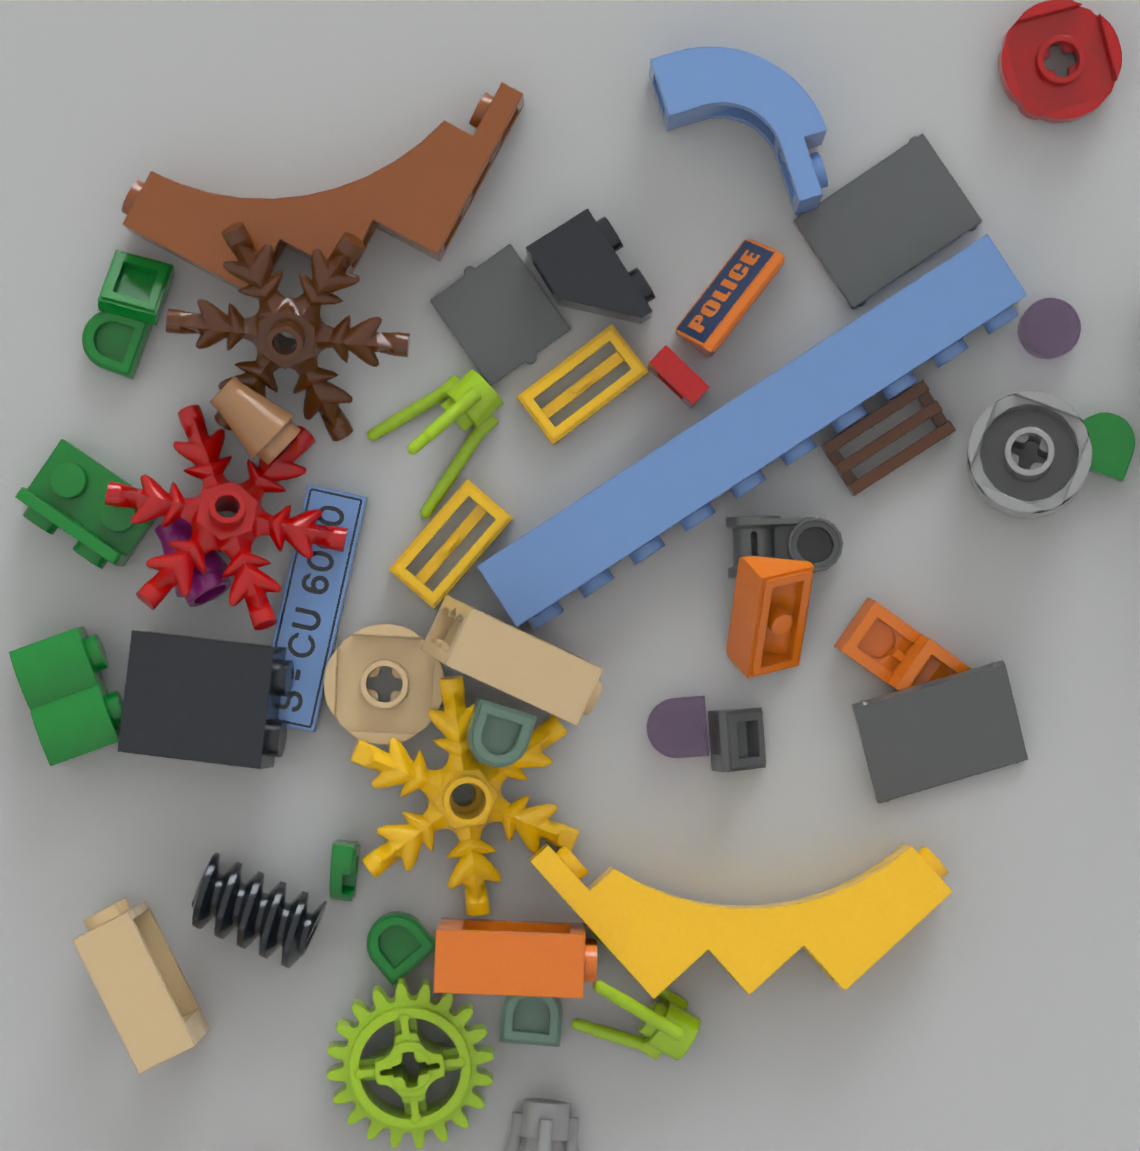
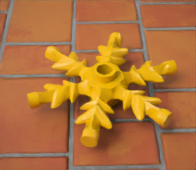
[349,675,579,916]

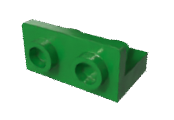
[15,439,157,569]

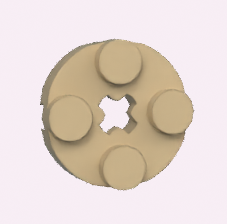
[324,624,445,745]

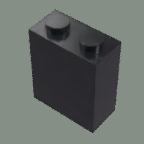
[118,630,294,769]

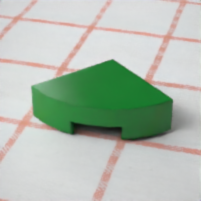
[329,839,361,901]

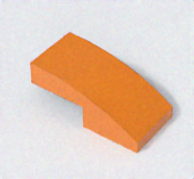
[833,597,972,691]

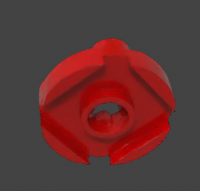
[998,0,1122,123]

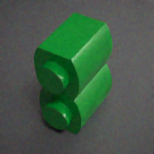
[9,626,123,766]

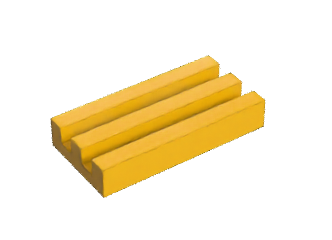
[517,324,648,446]
[389,479,513,609]

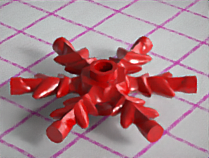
[105,405,348,630]

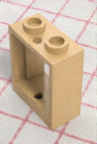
[421,595,604,726]
[72,898,211,1074]

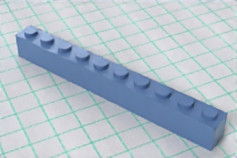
[477,234,1027,631]

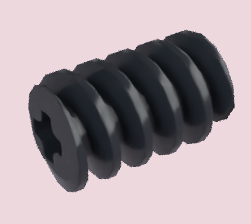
[192,852,327,968]

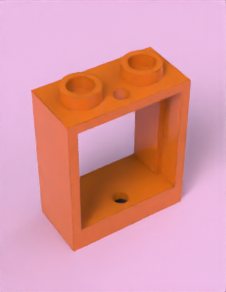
[433,918,597,998]

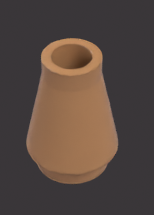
[210,376,301,465]

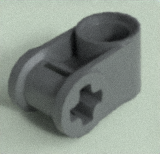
[726,516,843,578]

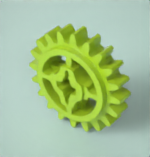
[326,978,494,1149]

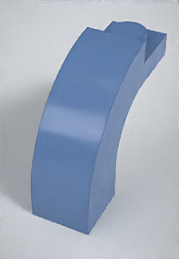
[649,47,828,215]

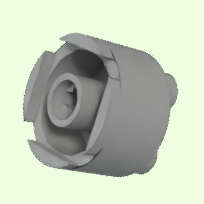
[967,390,1092,519]

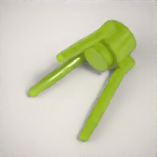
[367,369,504,518]
[571,929,701,1061]

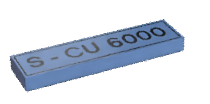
[272,484,368,732]

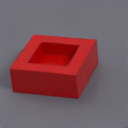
[647,345,710,409]

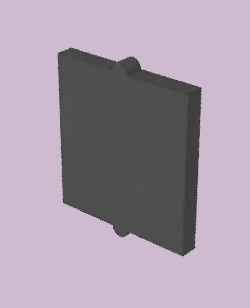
[430,244,571,386]

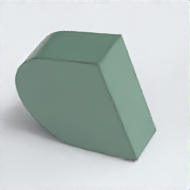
[466,697,537,767]
[500,996,562,1047]

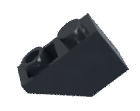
[526,208,656,324]

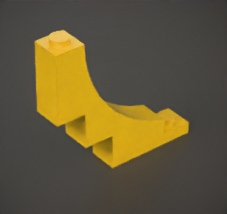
[529,843,953,999]

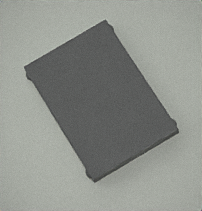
[793,133,982,309]
[851,660,1028,804]

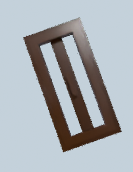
[821,380,956,496]

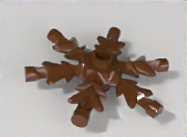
[166,222,410,441]

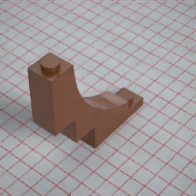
[122,82,524,300]

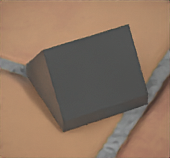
[708,707,766,772]

